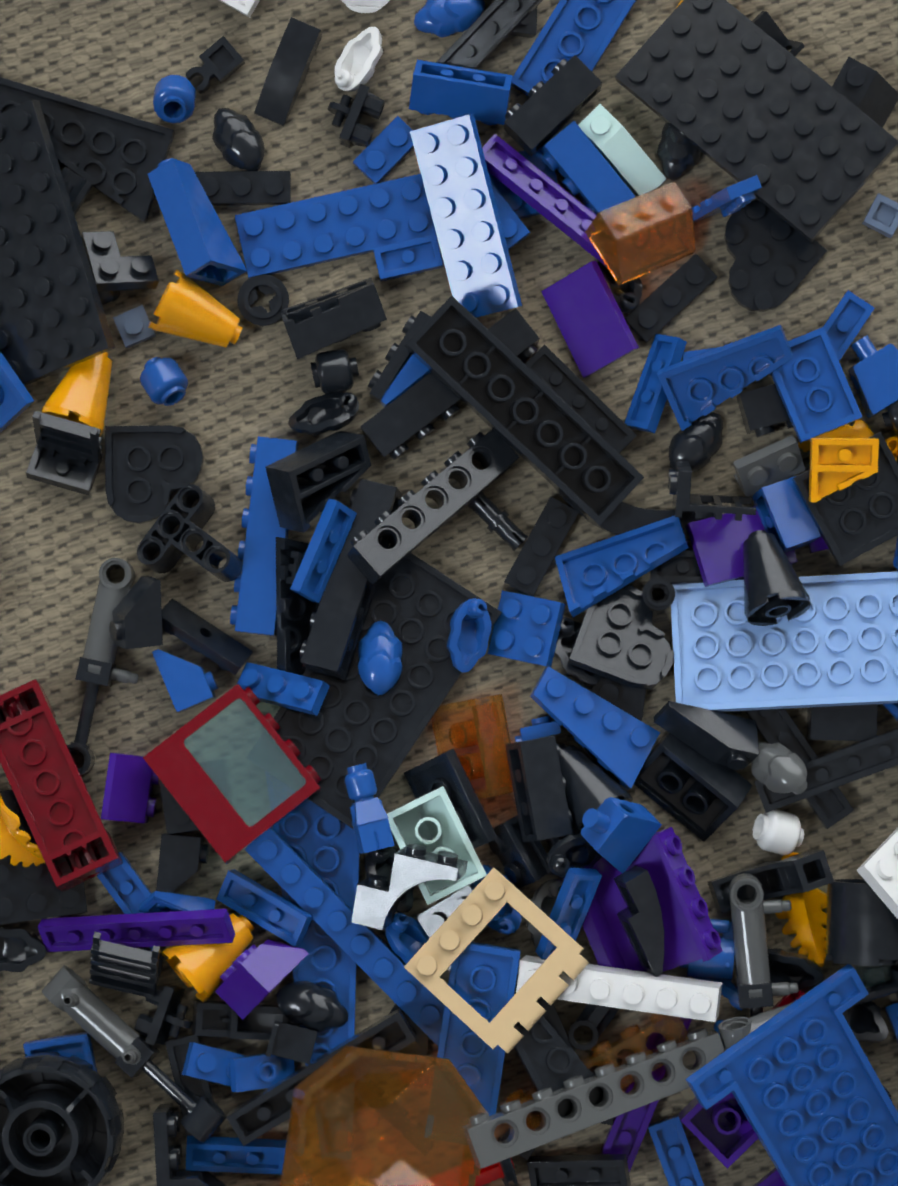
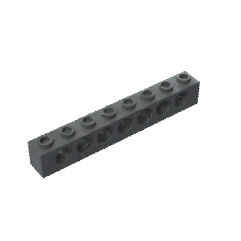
[462,1028,725,1169]

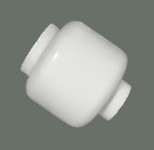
[753,809,804,855]

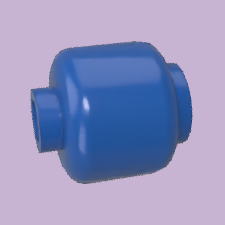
[153,75,196,123]
[140,357,188,406]

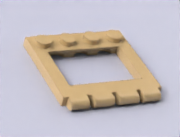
[404,868,589,1054]

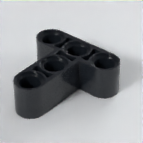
[137,484,242,582]

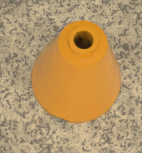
[148,269,243,348]
[41,352,112,437]
[161,913,255,1002]

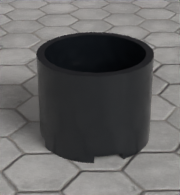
[826,879,898,966]

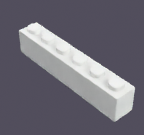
[516,955,722,1022]

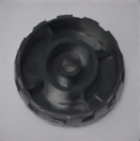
[0,1052,124,1186]

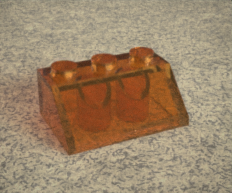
[585,181,696,285]
[431,694,513,799]

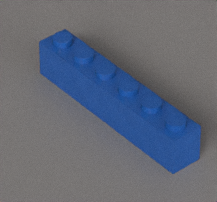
[230,436,299,637]

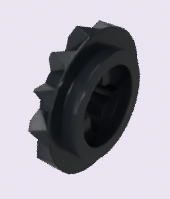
[237,274,289,327]

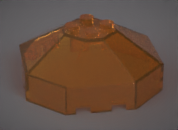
[280,1045,487,1186]

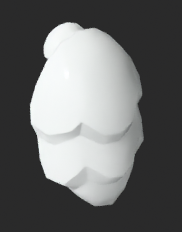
[335,27,383,92]

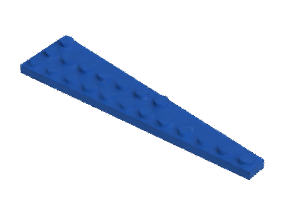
[265,771,360,1159]

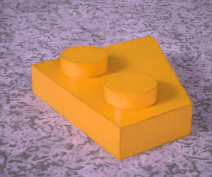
[809,438,879,503]

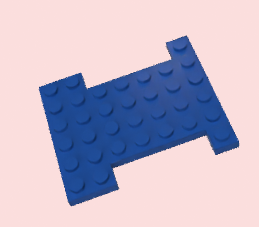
[685,964,898,1186]

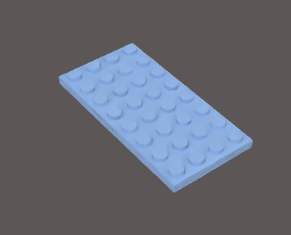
[671,571,898,712]

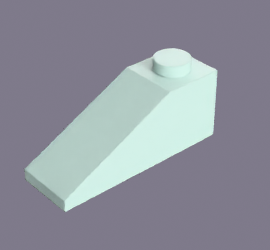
[578,104,666,202]

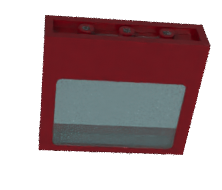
[143,684,322,865]

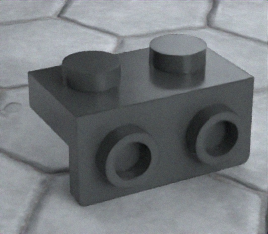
[733,435,806,497]

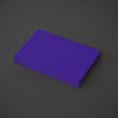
[541,261,639,378]
[686,506,798,587]

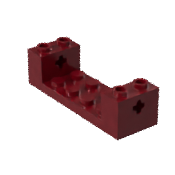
[0,679,123,892]

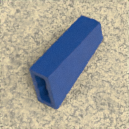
[148,158,247,286]

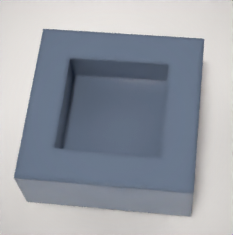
[862,193,898,239]
[113,305,156,348]

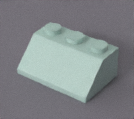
[387,786,487,905]

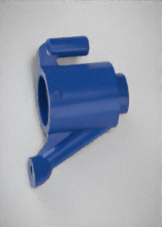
[679,919,742,1011]

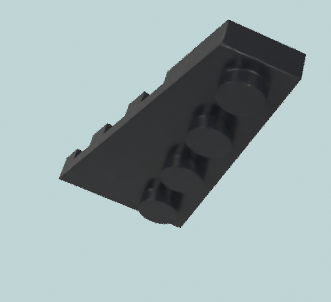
[276,537,321,675]
[514,1016,603,1117]

